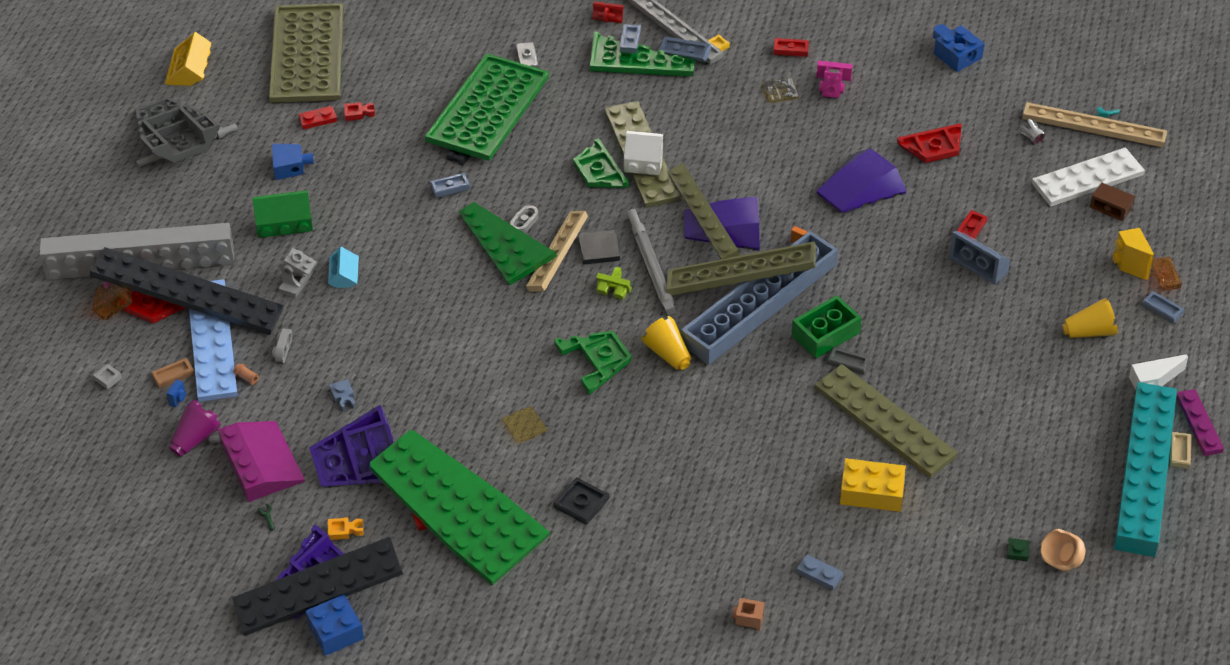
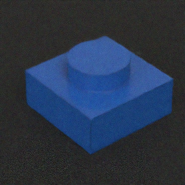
[166,380,186,408]

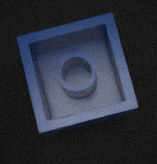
[306,595,364,656]

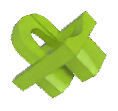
[596,267,632,300]

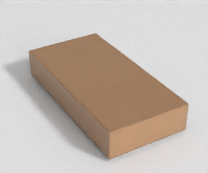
[151,358,195,389]

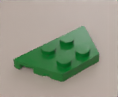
[573,138,628,188]

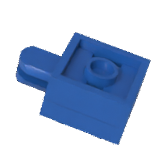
[933,24,985,72]

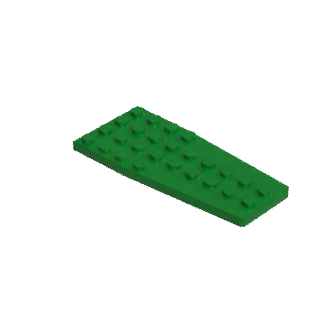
[370,430,550,586]

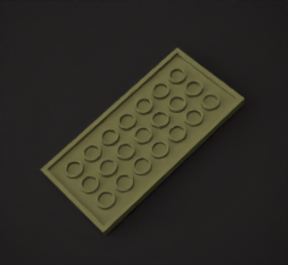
[269,3,344,103]

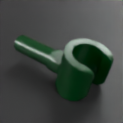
[257,504,275,531]

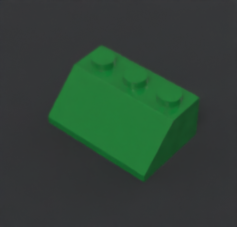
[252,190,313,238]

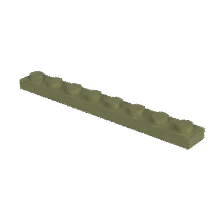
[667,163,740,259]

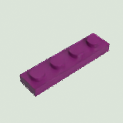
[1176,389,1224,456]

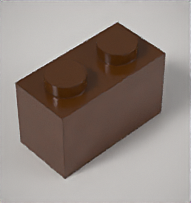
[1090,182,1135,222]

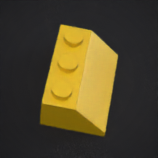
[165,32,211,86]

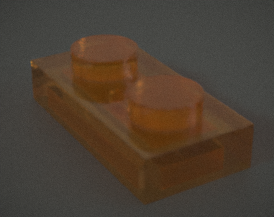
[1152,256,1182,291]

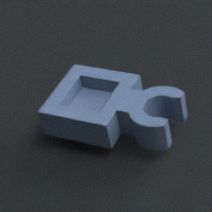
[329,379,355,412]

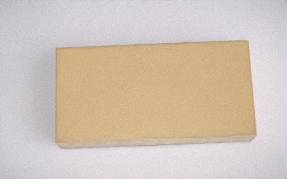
[1169,432,1191,469]

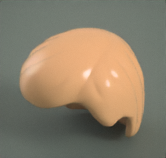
[1040,529,1085,571]

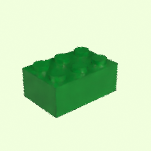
[791,295,862,359]

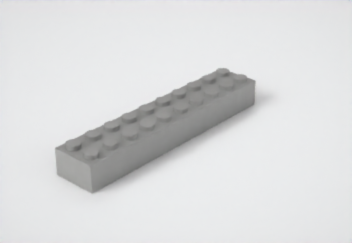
[40,223,234,280]

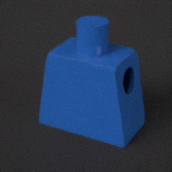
[272,144,314,180]

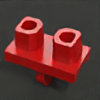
[592,2,624,23]

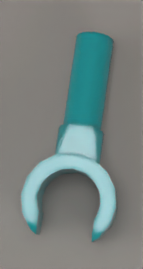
[1094,107,1120,118]

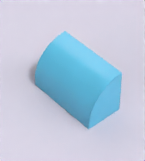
[328,247,359,288]

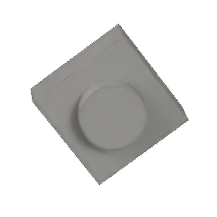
[93,364,122,390]

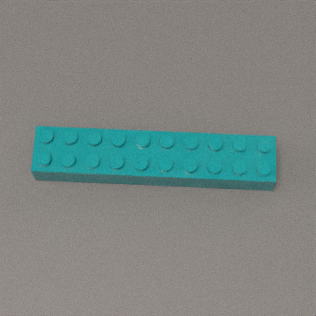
[1114,382,1177,557]

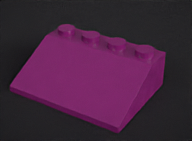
[218,421,305,502]

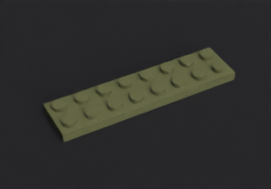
[604,101,680,208]
[666,241,816,295]
[815,364,958,478]

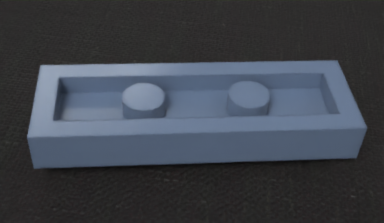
[659,37,711,62]

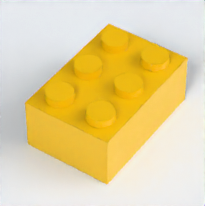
[840,458,906,512]

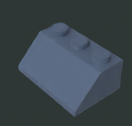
[949,230,1010,284]

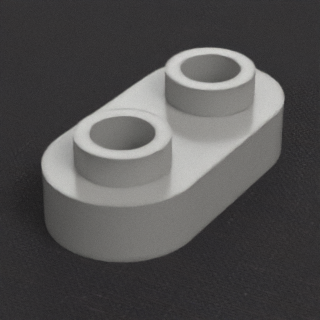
[510,205,539,233]
[272,328,292,363]

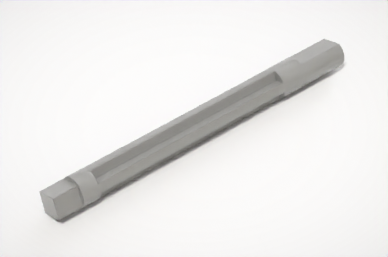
[627,209,677,316]

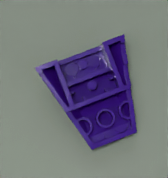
[816,148,906,213]
[684,196,760,251]
[309,404,394,486]
[276,524,344,619]

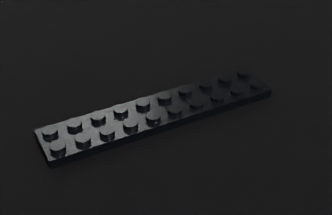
[90,247,284,335]

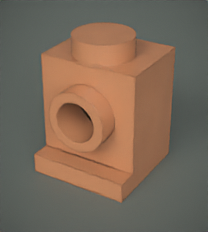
[732,598,765,631]

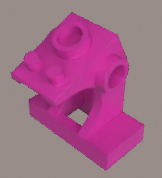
[816,60,853,98]

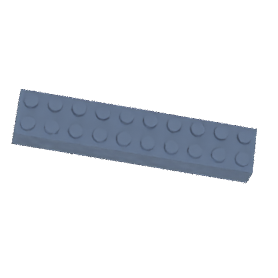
[681,231,838,365]

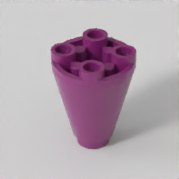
[169,399,221,457]

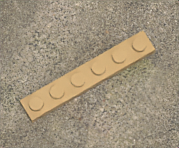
[526,211,588,292]

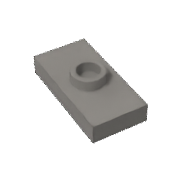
[516,42,538,68]

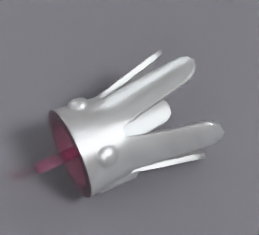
[1020,119,1045,144]

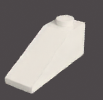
[1129,354,1188,390]

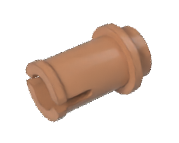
[233,364,259,385]

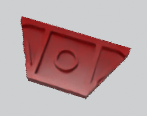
[897,123,962,163]
[121,288,185,323]

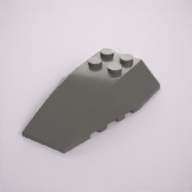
[135,97,220,162]

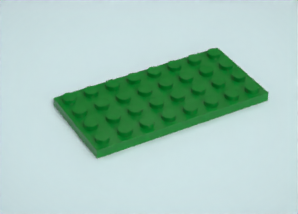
[425,53,549,161]

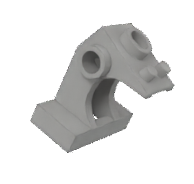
[279,248,317,298]

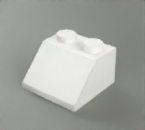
[624,131,663,175]

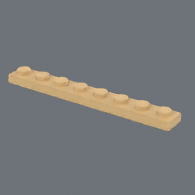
[1022,102,1167,148]

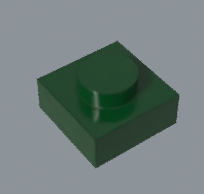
[1007,538,1029,561]

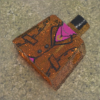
[92,282,132,321]

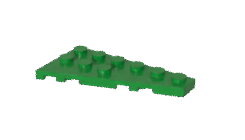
[590,32,695,77]
[458,202,557,285]

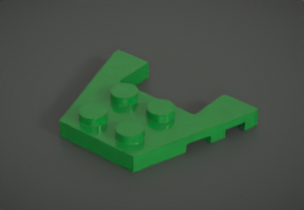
[554,331,632,394]

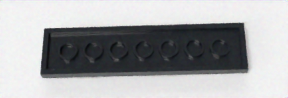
[232,536,403,636]

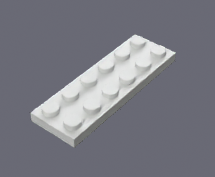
[1032,147,1145,207]

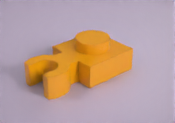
[328,518,364,540]

